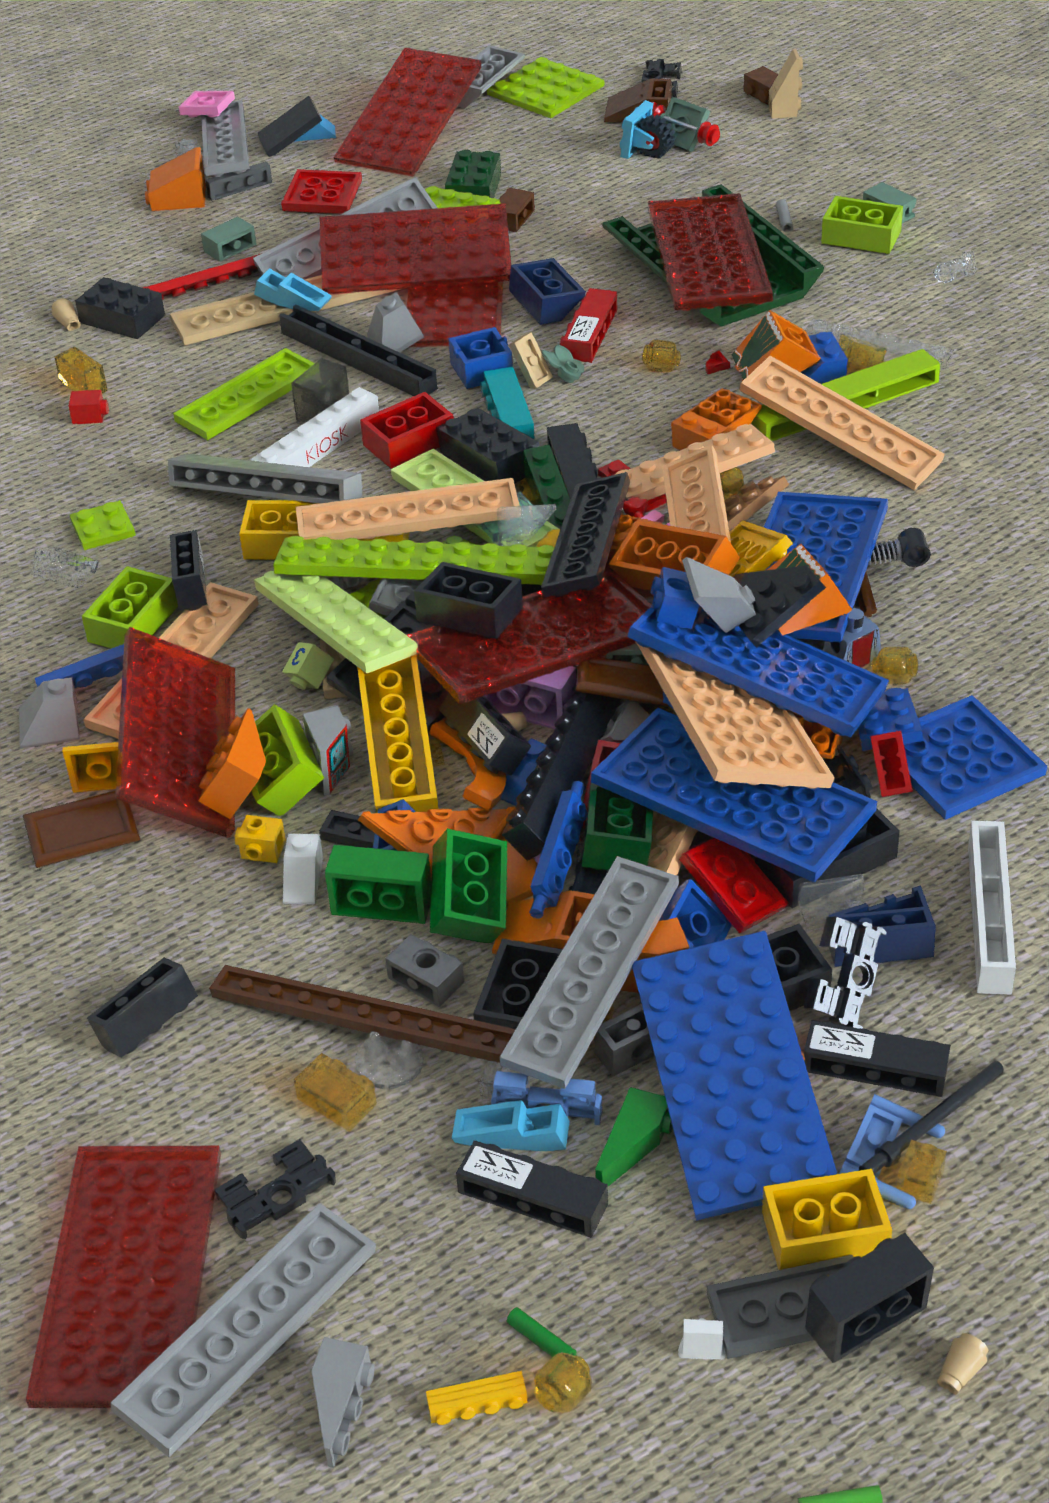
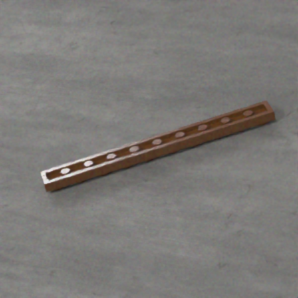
[209,965,516,1063]

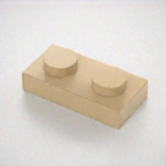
[509,332,553,389]

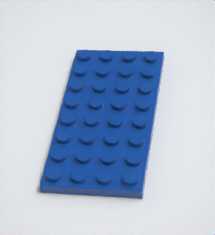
[764,492,888,642]
[627,606,889,738]
[591,708,877,883]
[632,930,837,1221]

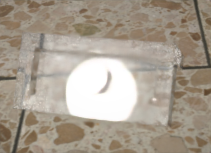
[798,874,866,932]

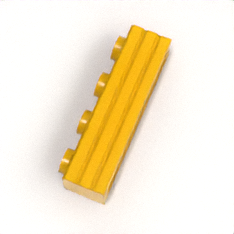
[426,1371,528,1425]

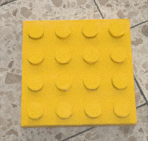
[729,520,793,577]

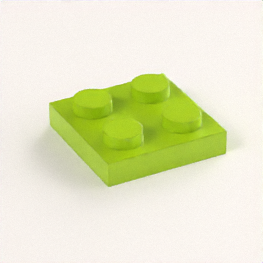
[69,500,136,550]

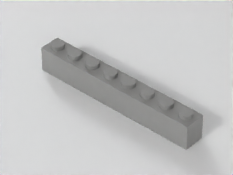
[168,453,362,504]

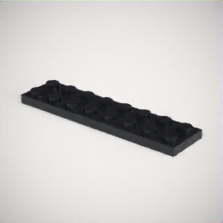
[541,472,630,597]

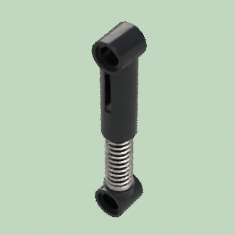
[869,528,931,567]

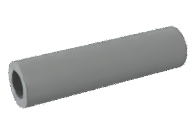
[776,199,793,231]

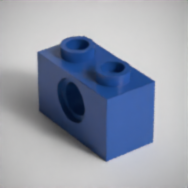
[651,567,700,629]

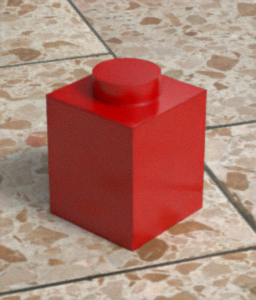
[68,390,109,425]

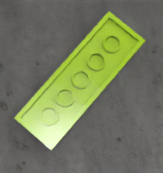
[173,348,320,441]

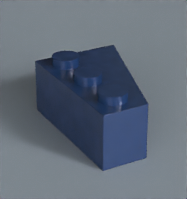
[829,885,936,967]

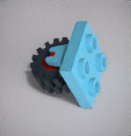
[620,100,676,159]

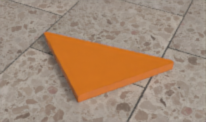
[358,807,515,876]

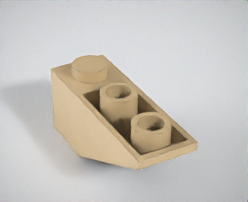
[768,49,803,119]

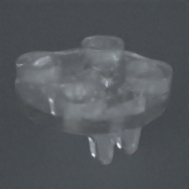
[355,1031,424,1090]

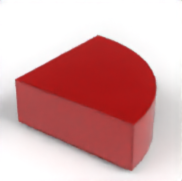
[705,350,730,374]

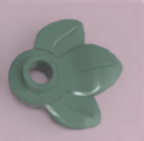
[541,345,584,383]

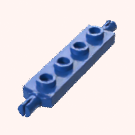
[529,781,587,919]

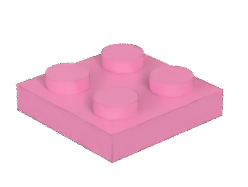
[179,91,235,118]

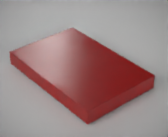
[679,838,789,934]

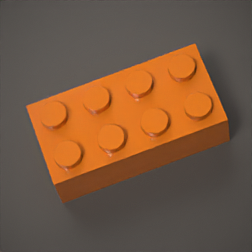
[609,520,740,591]

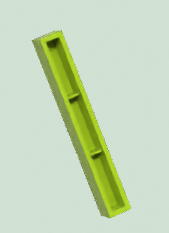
[751,349,940,441]

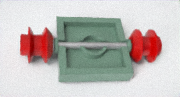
[652,97,720,152]

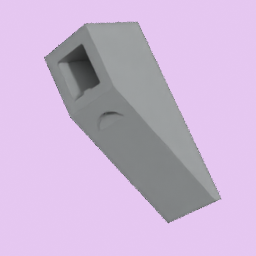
[311,1337,375,1468]

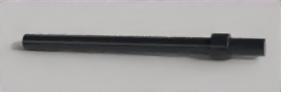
[859,1061,1004,1174]

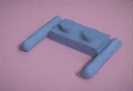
[839,1094,945,1209]

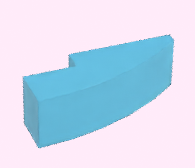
[254,269,332,311]
[452,1100,570,1151]

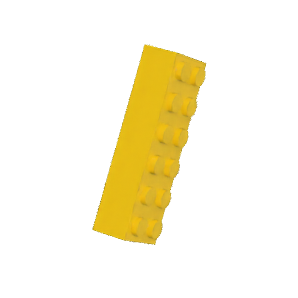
[239,500,410,560]
[357,655,439,813]

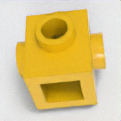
[235,815,286,863]

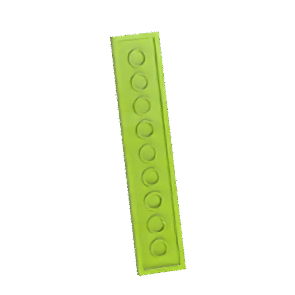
[273,536,554,585]

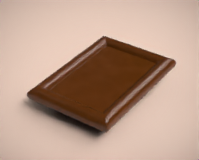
[576,654,670,707]
[23,788,140,868]

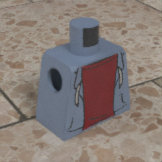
[823,608,881,667]

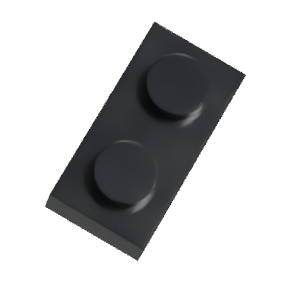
[319,810,375,848]

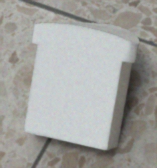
[678,1318,726,1360]

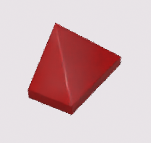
[870,731,913,797]

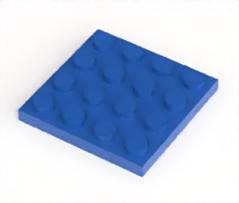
[904,695,1047,820]

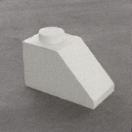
[283,834,323,904]

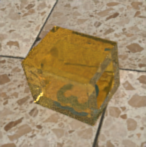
[896,1140,947,1204]

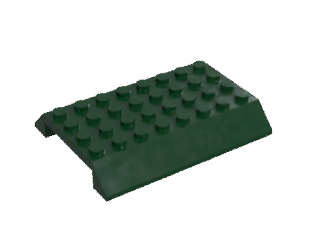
[602,184,824,327]

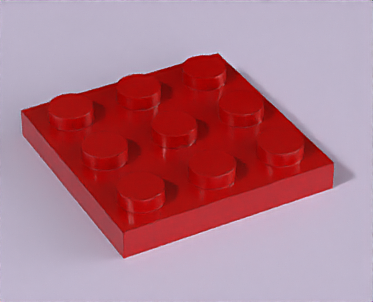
[281,169,362,214]

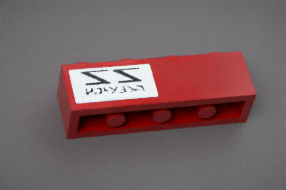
[560,288,618,363]

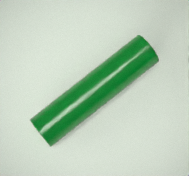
[506,1307,577,1366]

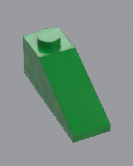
[595,1087,673,1186]

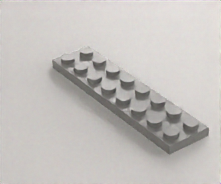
[201,100,250,177]
[253,177,439,279]
[500,856,679,1089]
[111,1203,376,1457]

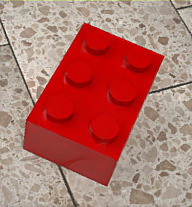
[360,392,454,469]

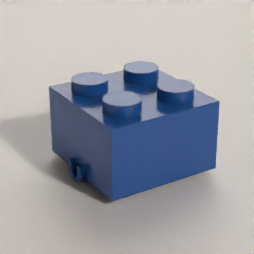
[448,327,513,389]

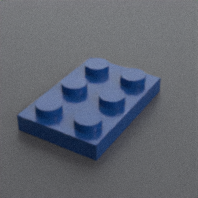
[856,688,923,751]

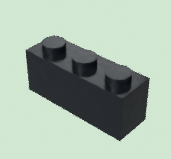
[87,957,198,1058]

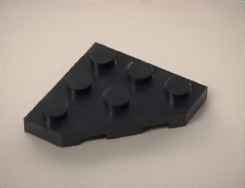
[733,565,826,647]

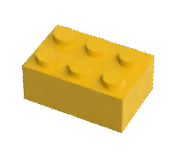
[762,1169,892,1270]

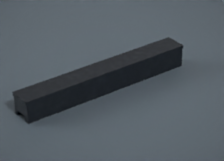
[279,305,438,396]

